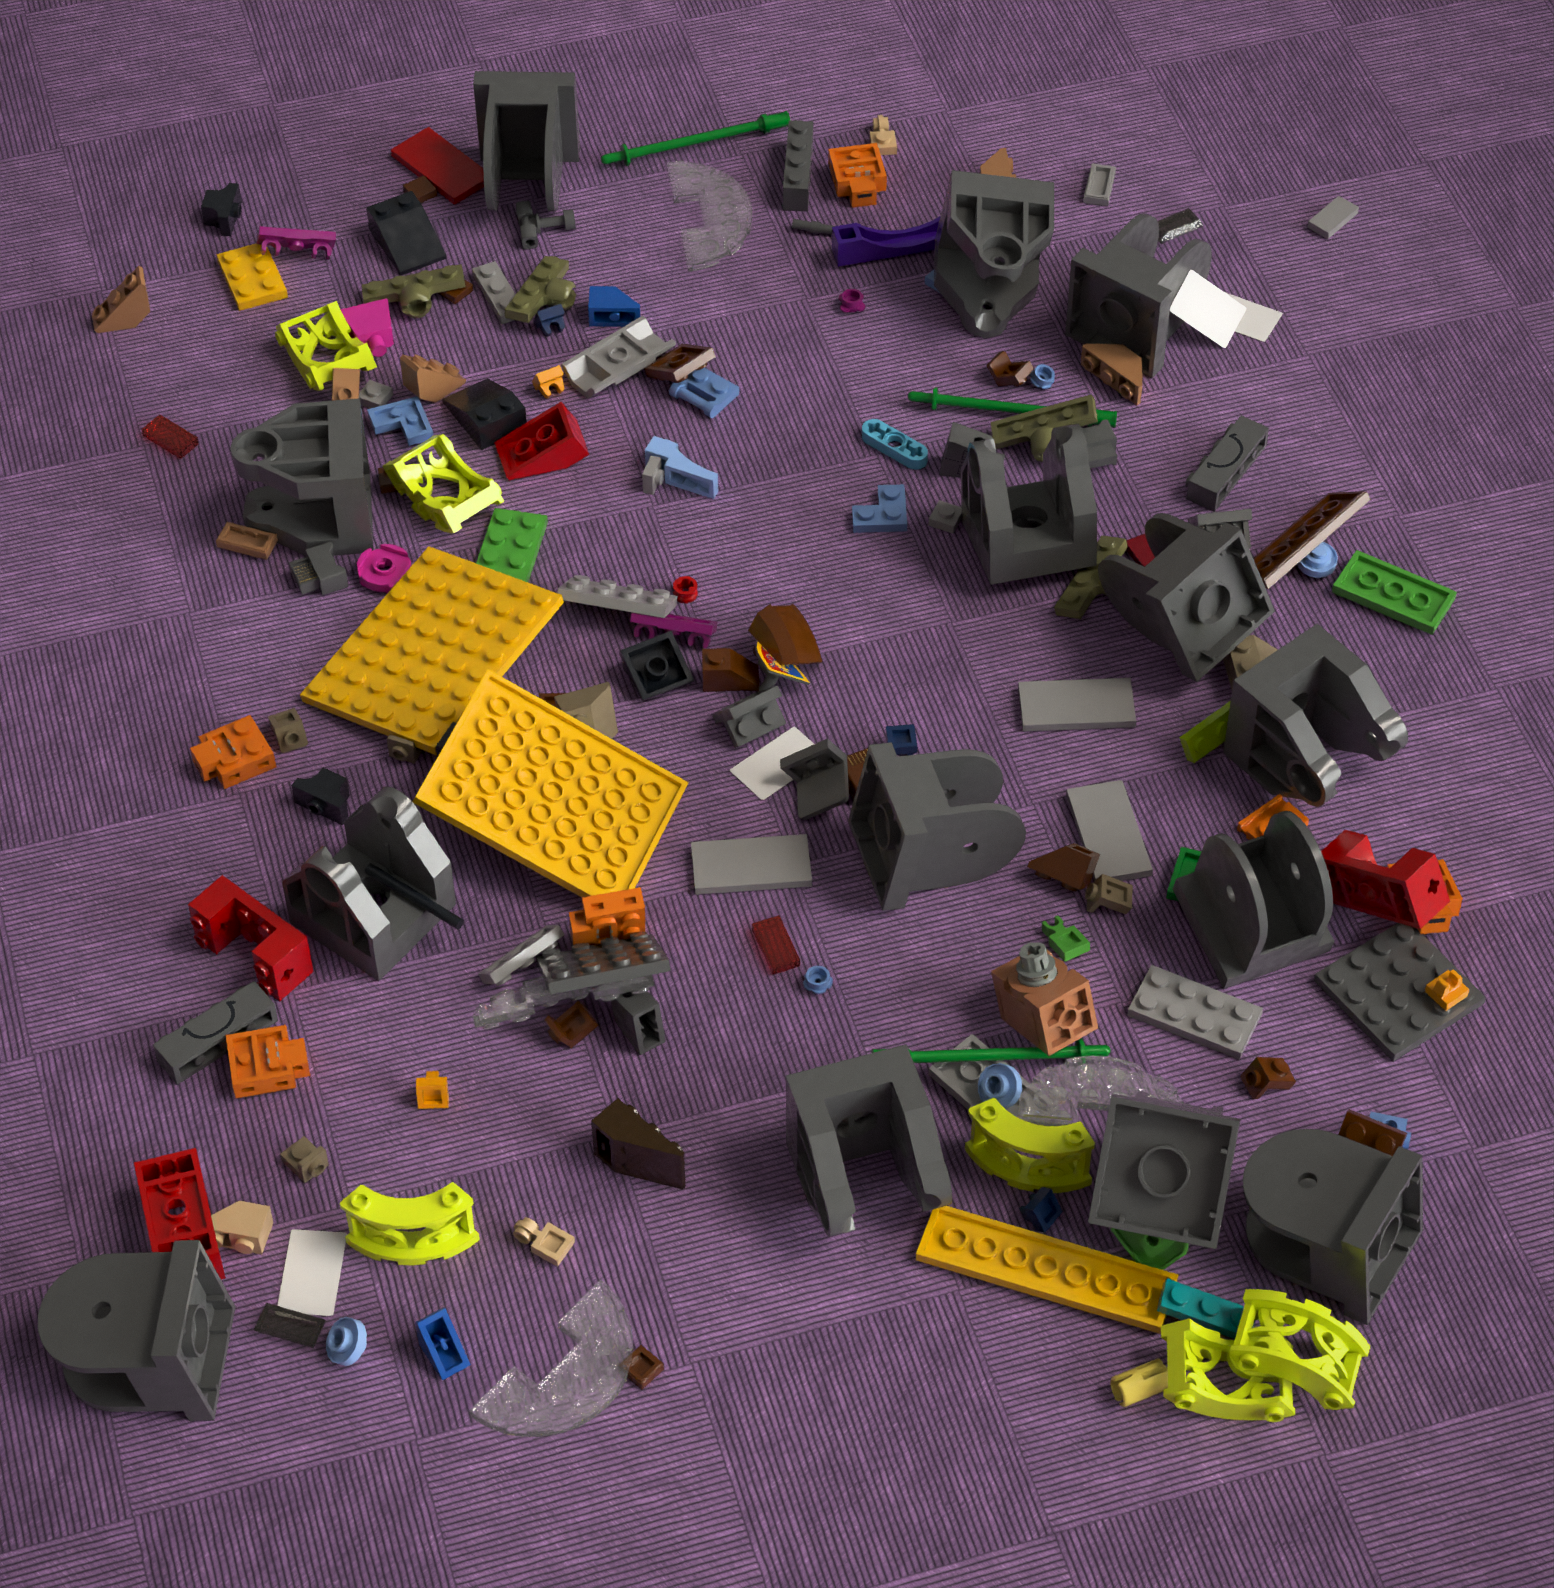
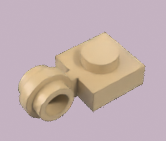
[870,115,897,155]
[513,1217,575,1267]

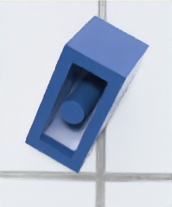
[588,286,641,327]

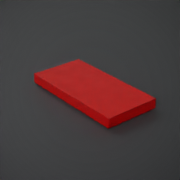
[391,127,484,205]

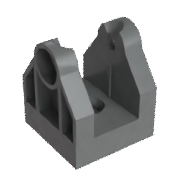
[934,170,1054,338]
[230,398,374,556]
[961,424,1097,585]
[1223,624,1408,807]
[282,786,456,981]
[786,1044,952,1237]

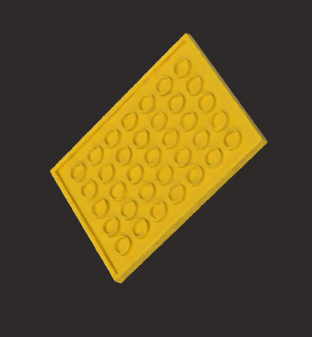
[300,546,564,756]
[412,669,689,897]

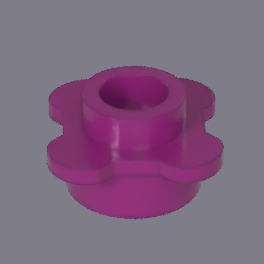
[839,289,865,313]

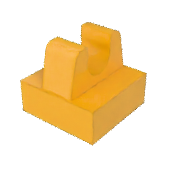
[532,365,564,399]
[1425,969,1469,1011]
[416,1071,449,1109]

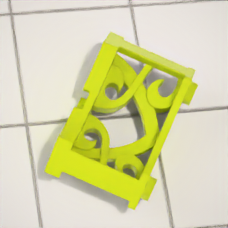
[275,301,377,391]
[382,434,504,533]
[965,1098,1095,1193]
[340,1182,480,1265]
[1229,1289,1370,1410]
[1161,1318,1295,1422]

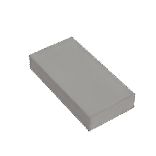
[1083,163,1116,207]
[1307,196,1359,239]

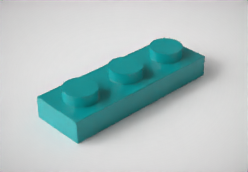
[1157,1278,1255,1339]

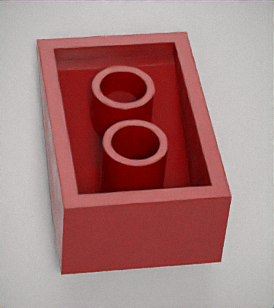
[495,402,590,480]

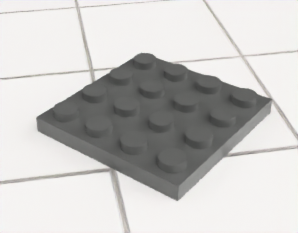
[1314,923,1486,1062]
[536,932,671,995]

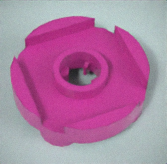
[357,544,412,594]

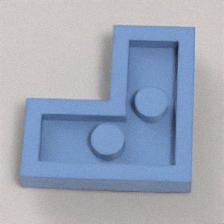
[367,396,434,446]
[852,484,907,533]

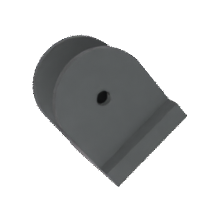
[473,71,580,212]
[1065,213,1212,378]
[1098,513,1275,682]
[848,742,1026,911]
[1173,811,1334,989]
[1088,1091,1241,1249]
[1243,1129,1423,1325]
[38,1240,236,1421]

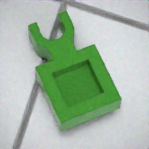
[1042,915,1090,962]

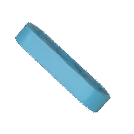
[862,419,928,470]

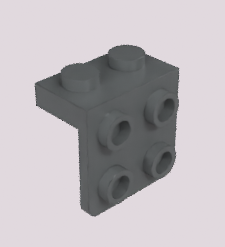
[780,738,849,820]

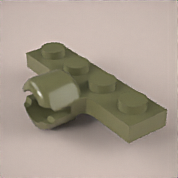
[505,256,576,323]
[361,264,466,318]
[991,394,1098,462]
[1054,535,1128,619]

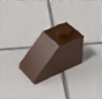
[702,648,759,692]

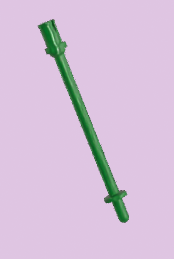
[601,111,790,166]
[907,387,1118,428]
[871,1038,1111,1065]

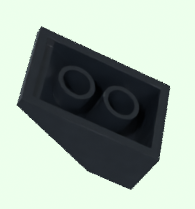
[366,191,447,276]
[442,378,527,450]

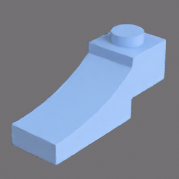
[645,436,718,499]

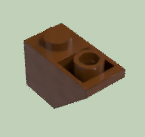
[1027,843,1100,891]

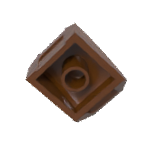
[748,604,822,665]

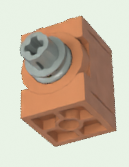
[991,942,1098,1056]

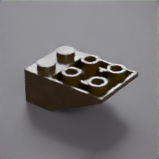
[591,1098,686,1189]

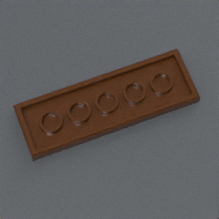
[1253,491,1371,589]

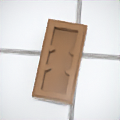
[331,368,360,401]
[216,522,278,560]

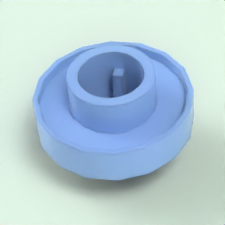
[1297,542,1338,578]
[978,1063,1022,1109]
[326,1317,367,1366]

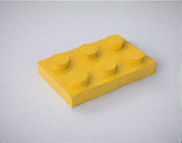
[216,243,288,311]

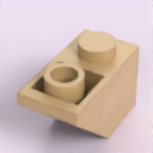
[211,1201,273,1255]

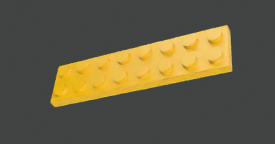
[916,1206,1179,1334]

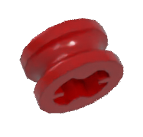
[673,576,698,604]

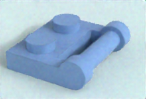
[669,368,739,418]

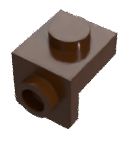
[987,351,1034,387]
[544,1000,599,1049]
[1241,1057,1296,1099]

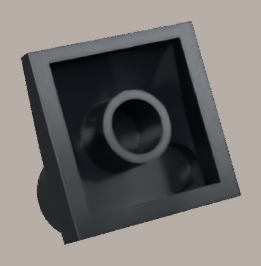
[619,631,694,702]

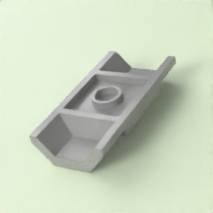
[562,316,676,399]

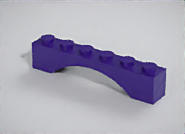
[832,216,941,266]

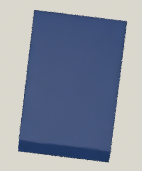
[415,1307,471,1380]

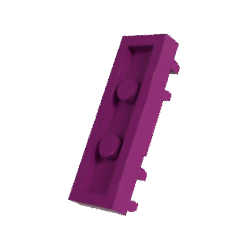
[257,226,336,260]
[630,612,718,648]

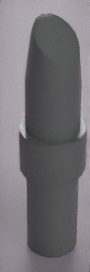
[792,219,835,235]

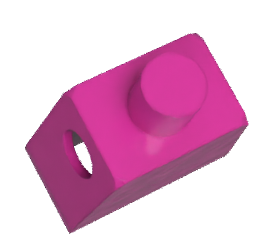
[340,298,394,357]

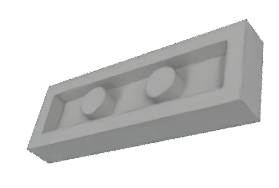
[472,261,516,324]
[478,925,564,986]

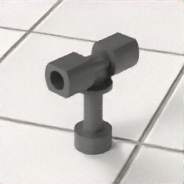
[516,201,576,249]

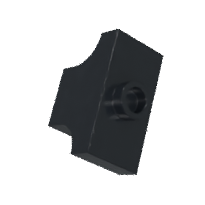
[201,183,242,236]
[291,767,350,825]

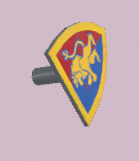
[755,642,810,691]

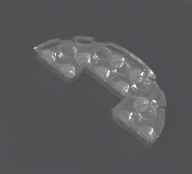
[667,160,753,272]
[473,975,655,1029]
[1016,1056,1190,1126]
[469,1279,633,1437]

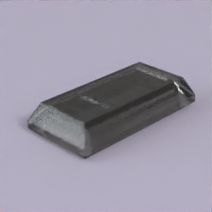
[1158,208,1203,244]
[254,1303,326,1348]

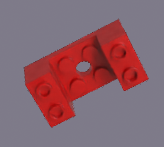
[1321,830,1450,929]
[188,875,314,1002]
[134,1148,226,1280]

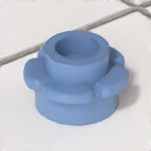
[1030,364,1055,389]
[803,966,833,994]

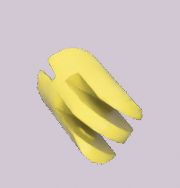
[1110,1358,1168,1407]

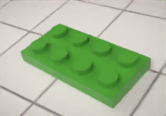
[476,508,548,582]
[1332,550,1457,635]

